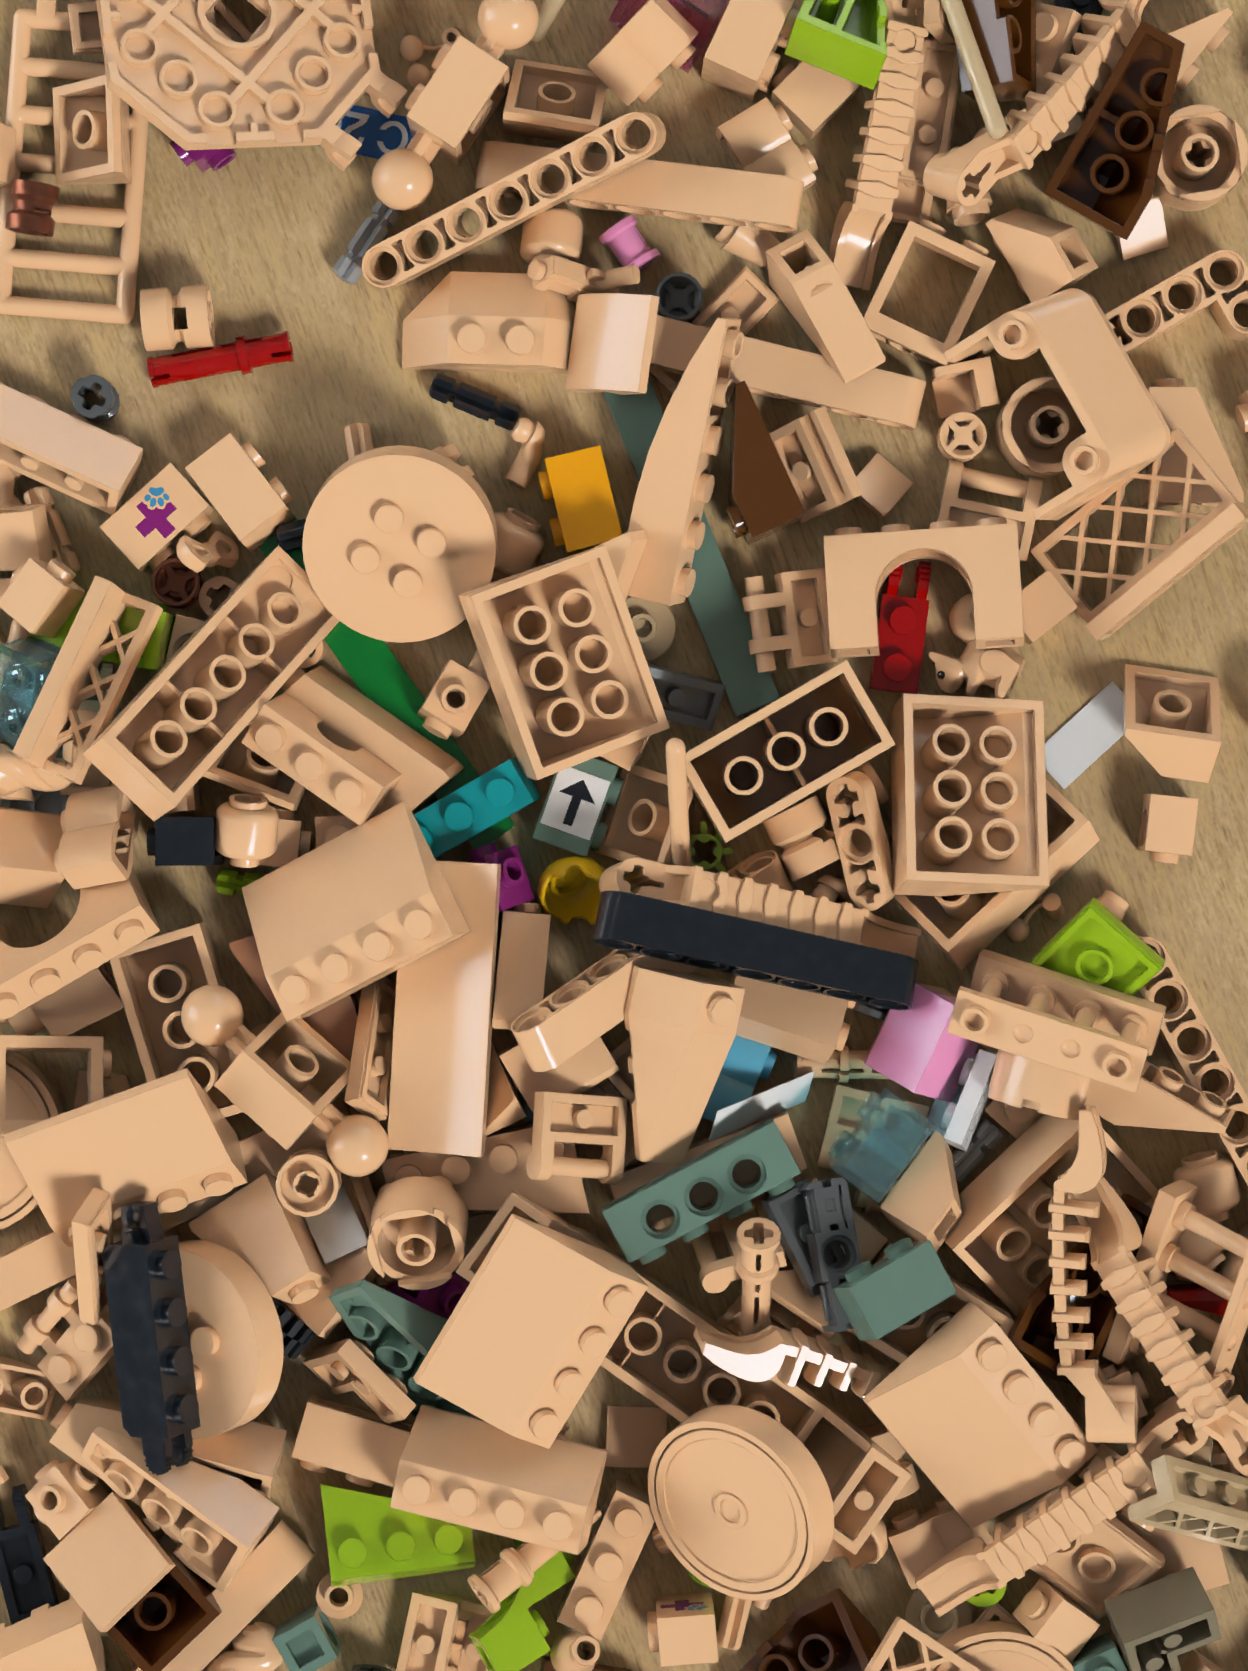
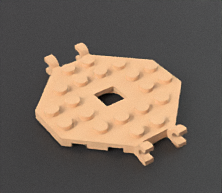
[96,0,408,172]

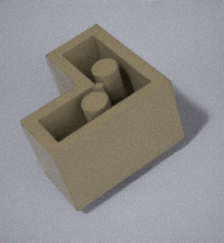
[1104,1567,1222,1671]

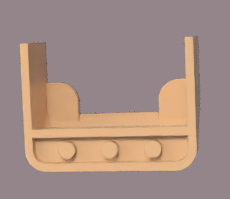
[943,288,1171,521]

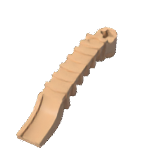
[829,0,929,291]
[923,0,1149,207]
[599,857,922,958]
[1048,1105,1139,1444]
[1068,1176,1248,1476]
[693,1324,896,1398]
[915,1396,1208,1617]

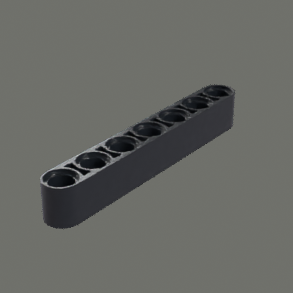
[593,891,919,1010]

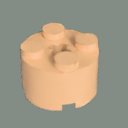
[1153,104,1248,211]
[995,377,1086,479]
[988,1049,1091,1120]
[367,1176,469,1290]

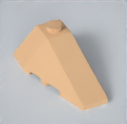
[624,965,745,1165]
[81,1426,280,1593]

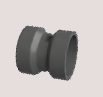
[655,272,703,323]

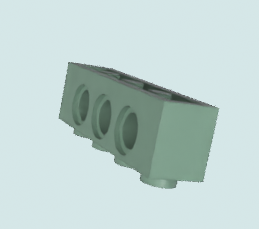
[602,1117,801,1265]

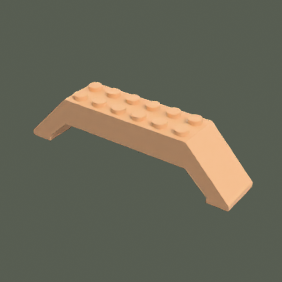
[456,1191,912,1555]

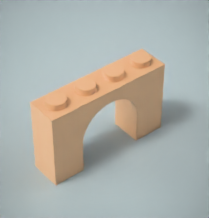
[823,517,1025,659]
[0,867,160,1023]

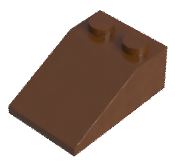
[725,380,805,545]

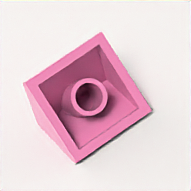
[864,982,979,1102]

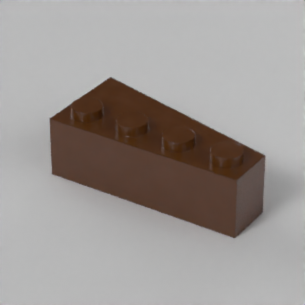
[956,0,1036,103]

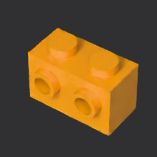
[538,445,622,556]

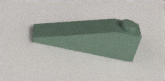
[329,1279,471,1417]

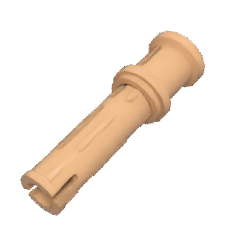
[735,1217,781,1336]
[468,1505,603,1614]

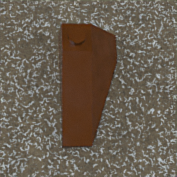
[1043,20,1185,240]
[740,1588,888,1671]

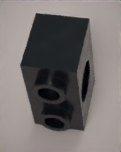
[147,817,224,866]

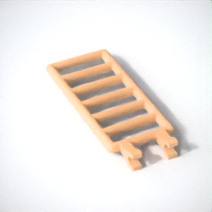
[0,0,149,324]

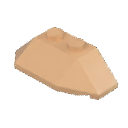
[402,271,576,374]

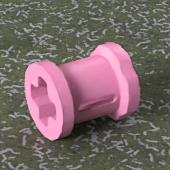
[599,215,661,271]

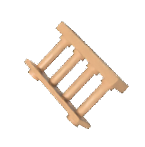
[947,948,1167,1093]
[1102,1179,1248,1397]

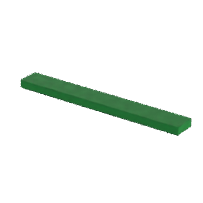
[258,518,515,849]

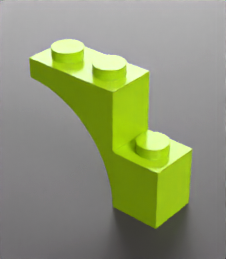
[468,1539,576,1671]

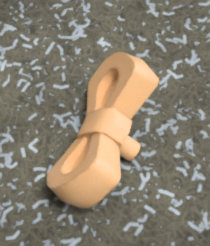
[176,531,239,573]

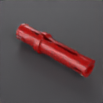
[147,331,294,388]

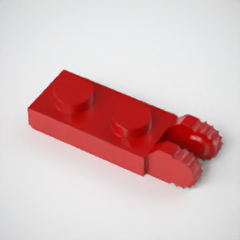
[869,561,931,694]

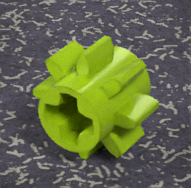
[689,822,734,872]

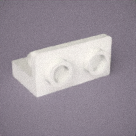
[924,1049,997,1152]

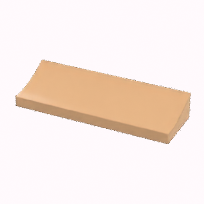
[387,860,501,1158]

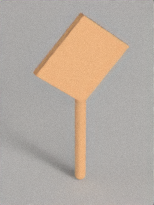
[605,1405,667,1468]

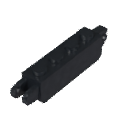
[102,1201,200,1476]

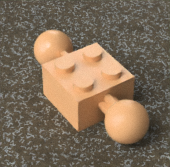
[372,0,539,211]
[181,984,389,1177]

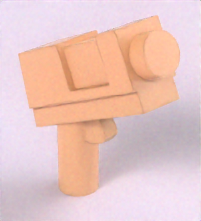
[527,255,640,303]

